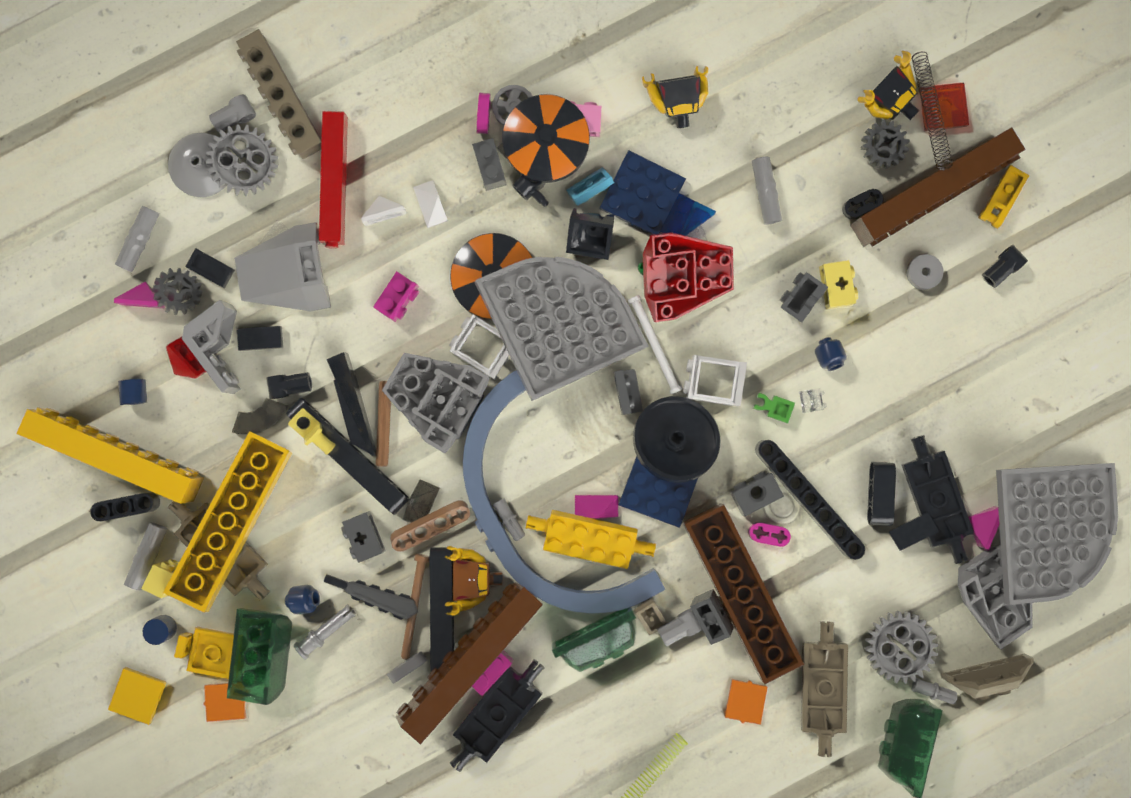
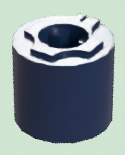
[118,379,147,405]
[142,615,177,645]

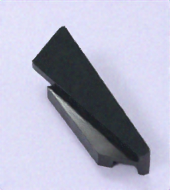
[327,352,376,456]

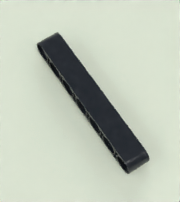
[286,397,410,515]
[755,440,865,560]
[429,547,454,672]

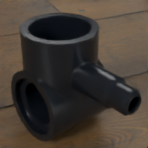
[512,176,549,207]

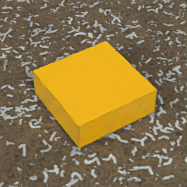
[174,632,193,659]

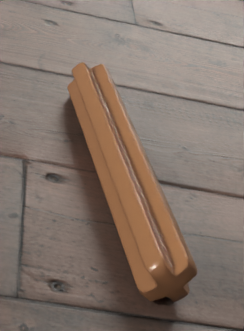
[376,381,391,467]

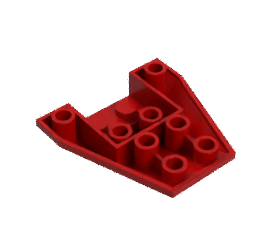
[643,233,734,323]

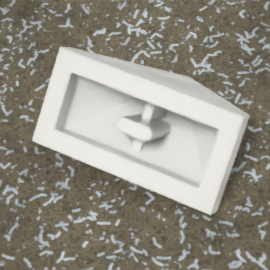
[413,180,448,228]
[361,196,407,226]

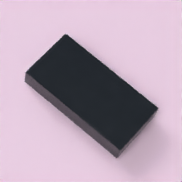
[185,248,235,288]
[237,326,283,351]
[889,511,940,551]

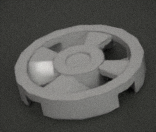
[493,85,532,125]

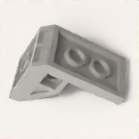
[182,300,240,394]

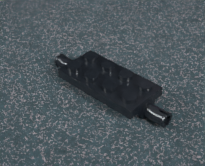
[902,435,974,564]
[450,659,544,772]

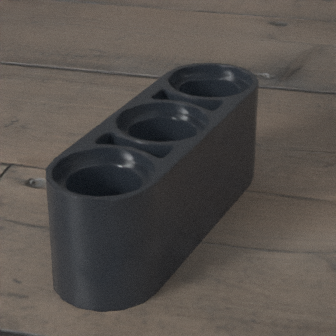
[867,462,896,526]
[90,492,160,521]

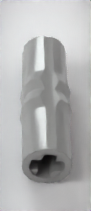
[752,156,782,225]
[115,206,160,272]
[124,522,167,591]

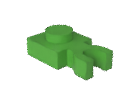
[753,393,795,423]

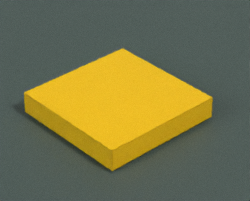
[186,627,240,679]
[108,667,166,725]

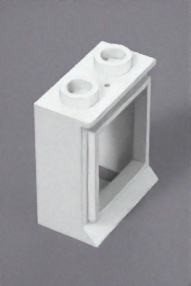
[449,314,509,380]
[683,355,747,407]

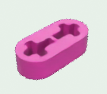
[476,93,491,134]
[748,522,791,547]

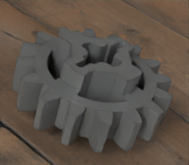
[861,120,910,169]
[152,268,203,315]

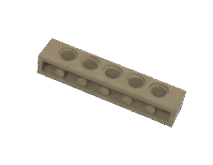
[236,29,321,159]

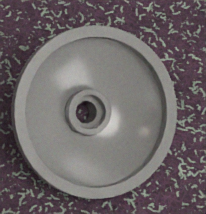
[168,133,233,197]

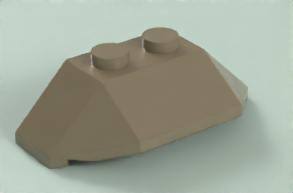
[940,654,1034,700]

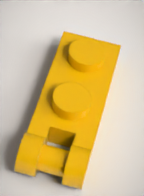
[978,165,1030,229]

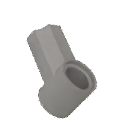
[209,94,256,133]
[657,608,702,647]

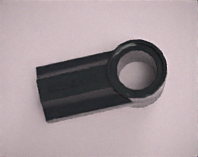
[982,244,1028,288]
[266,372,312,399]

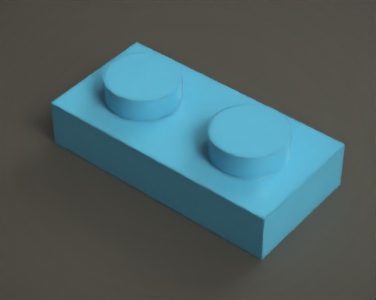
[566,167,614,206]

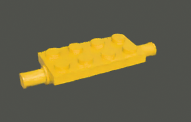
[525,510,656,569]

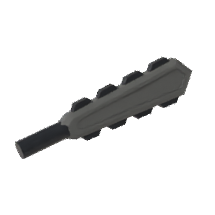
[324,574,418,620]

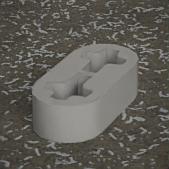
[387,651,427,684]

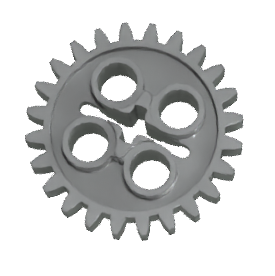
[205,124,278,196]
[865,611,938,684]

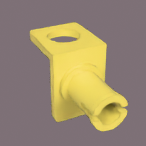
[288,408,335,455]

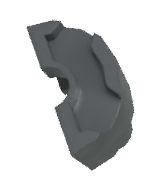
[780,272,828,322]

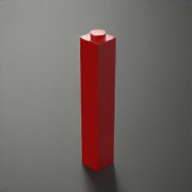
[319,111,348,248]

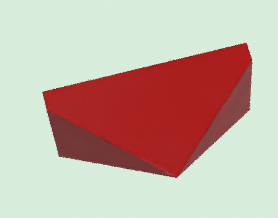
[166,337,206,379]

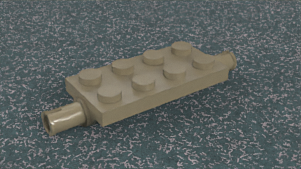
[168,501,270,601]
[801,621,848,757]

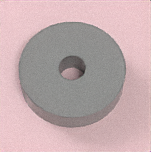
[906,254,943,290]

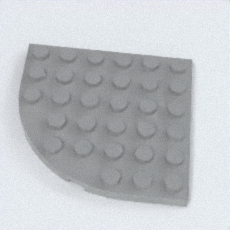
[475,257,649,401]
[996,463,1118,605]

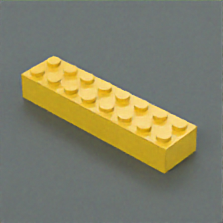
[16,407,204,504]
[163,431,292,613]

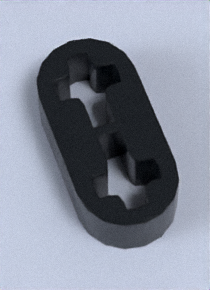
[842,189,883,219]

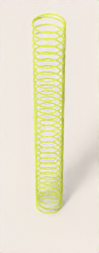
[621,733,688,798]

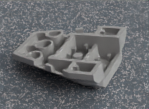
[382,353,490,453]

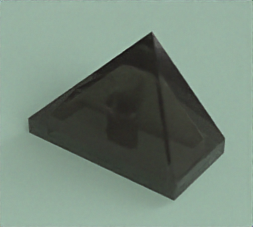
[403,479,440,528]

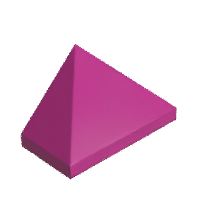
[114,281,165,309]
[575,495,618,518]
[969,506,999,550]

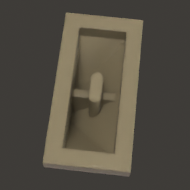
[634,597,667,636]

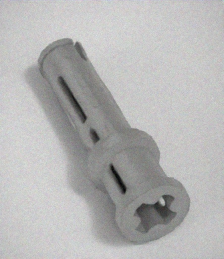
[294,604,356,660]

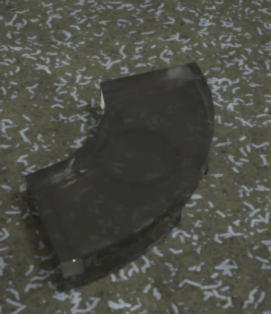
[232,398,288,434]

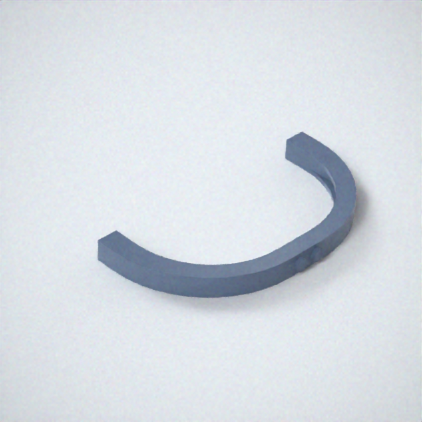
[463,370,665,613]

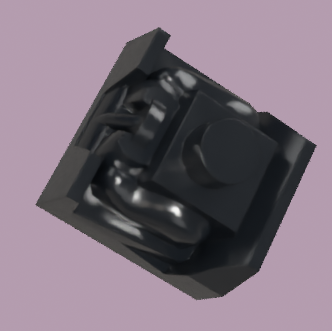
[566,208,614,260]

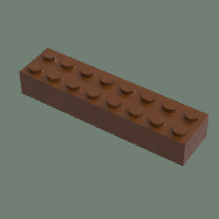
[850,127,1026,247]
[682,503,804,684]
[396,582,543,745]

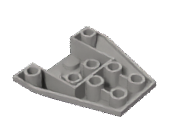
[234,222,331,311]

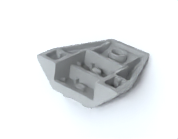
[958,545,1033,649]

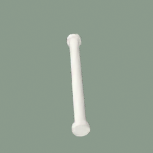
[628,295,682,394]

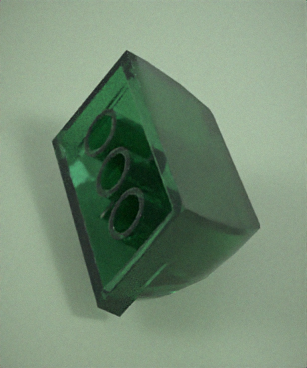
[552,607,637,672]
[227,608,292,705]
[878,699,943,798]

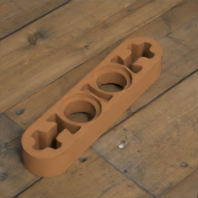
[390,500,470,551]

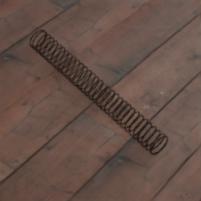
[911,51,953,170]

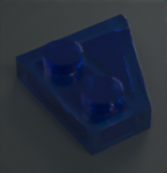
[660,193,716,236]

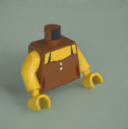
[445,546,503,615]

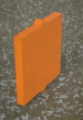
[725,679,768,725]
[203,682,247,722]

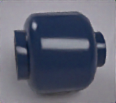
[815,337,847,371]
[285,585,320,615]

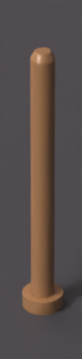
[401,554,429,659]

